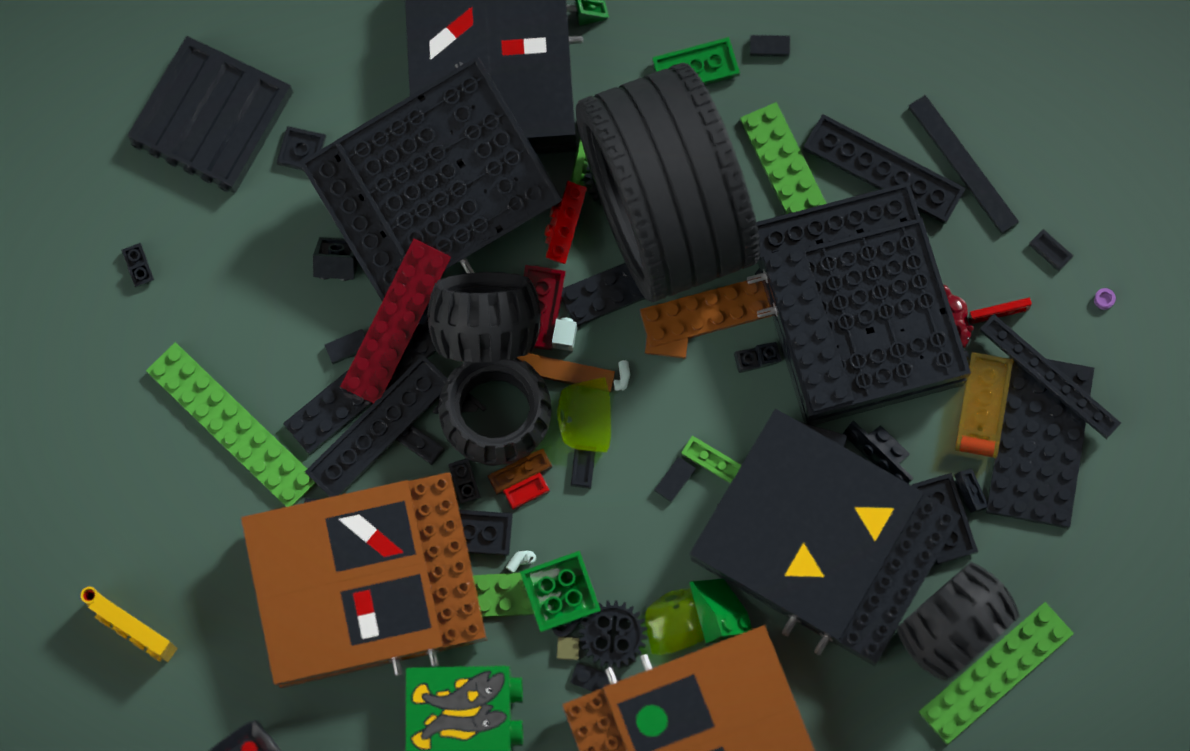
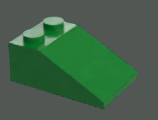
[689,578,752,643]

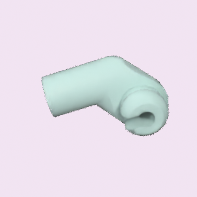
[613,360,630,391]
[506,551,536,573]

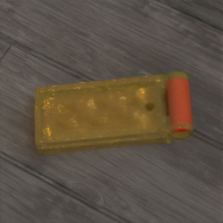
[955,352,1013,458]

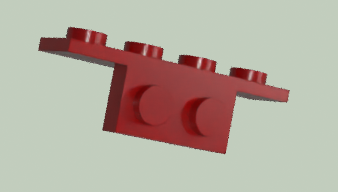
[544,181,587,264]

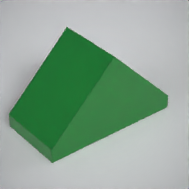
[574,0,609,26]

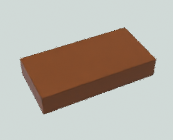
[645,336,688,358]

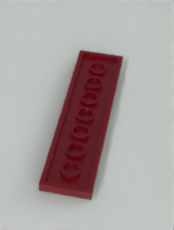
[340,238,451,403]

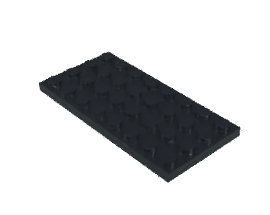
[986,358,1095,529]

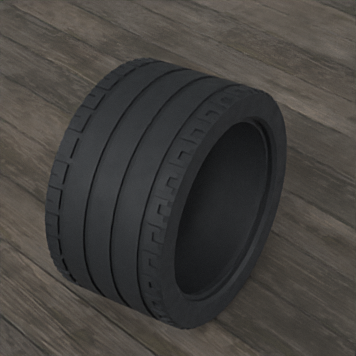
[576,63,760,303]

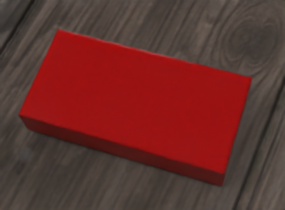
[503,472,550,510]

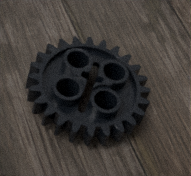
[579,600,648,669]

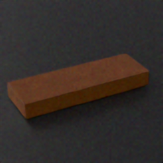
[487,448,553,495]

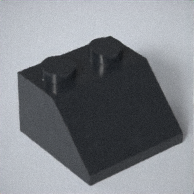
[313,237,358,281]

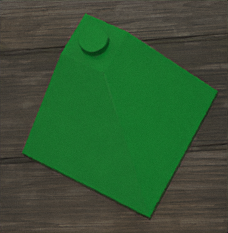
[520,551,601,632]

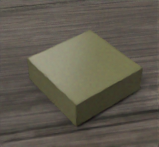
[557,637,579,660]

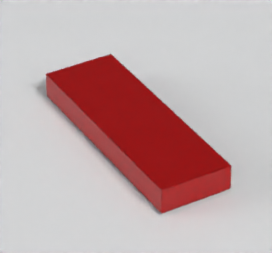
[968,297,1032,324]

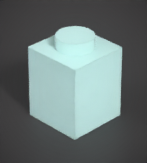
[552,318,577,351]

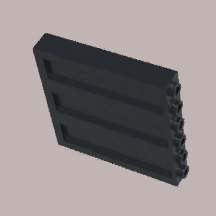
[128,35,294,193]

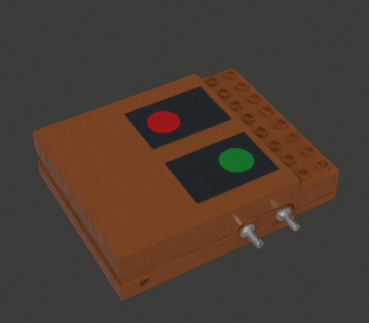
[562,625,815,751]

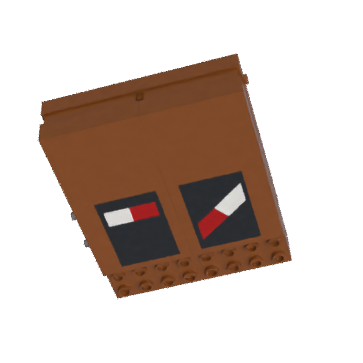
[241,472,487,688]

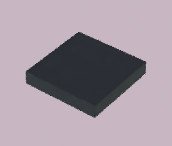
[276,126,326,171]

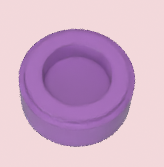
[1094,288,1116,310]

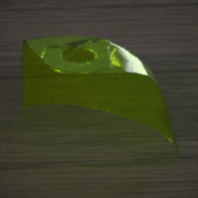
[557,377,611,453]
[645,588,705,655]

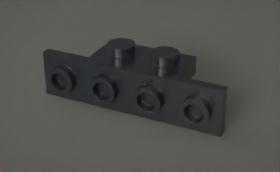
[843,420,914,484]

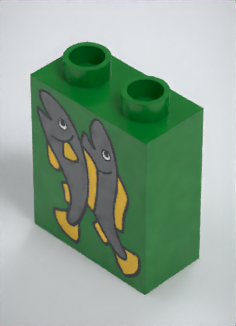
[406,666,523,751]

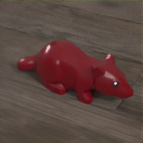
[943,284,974,348]

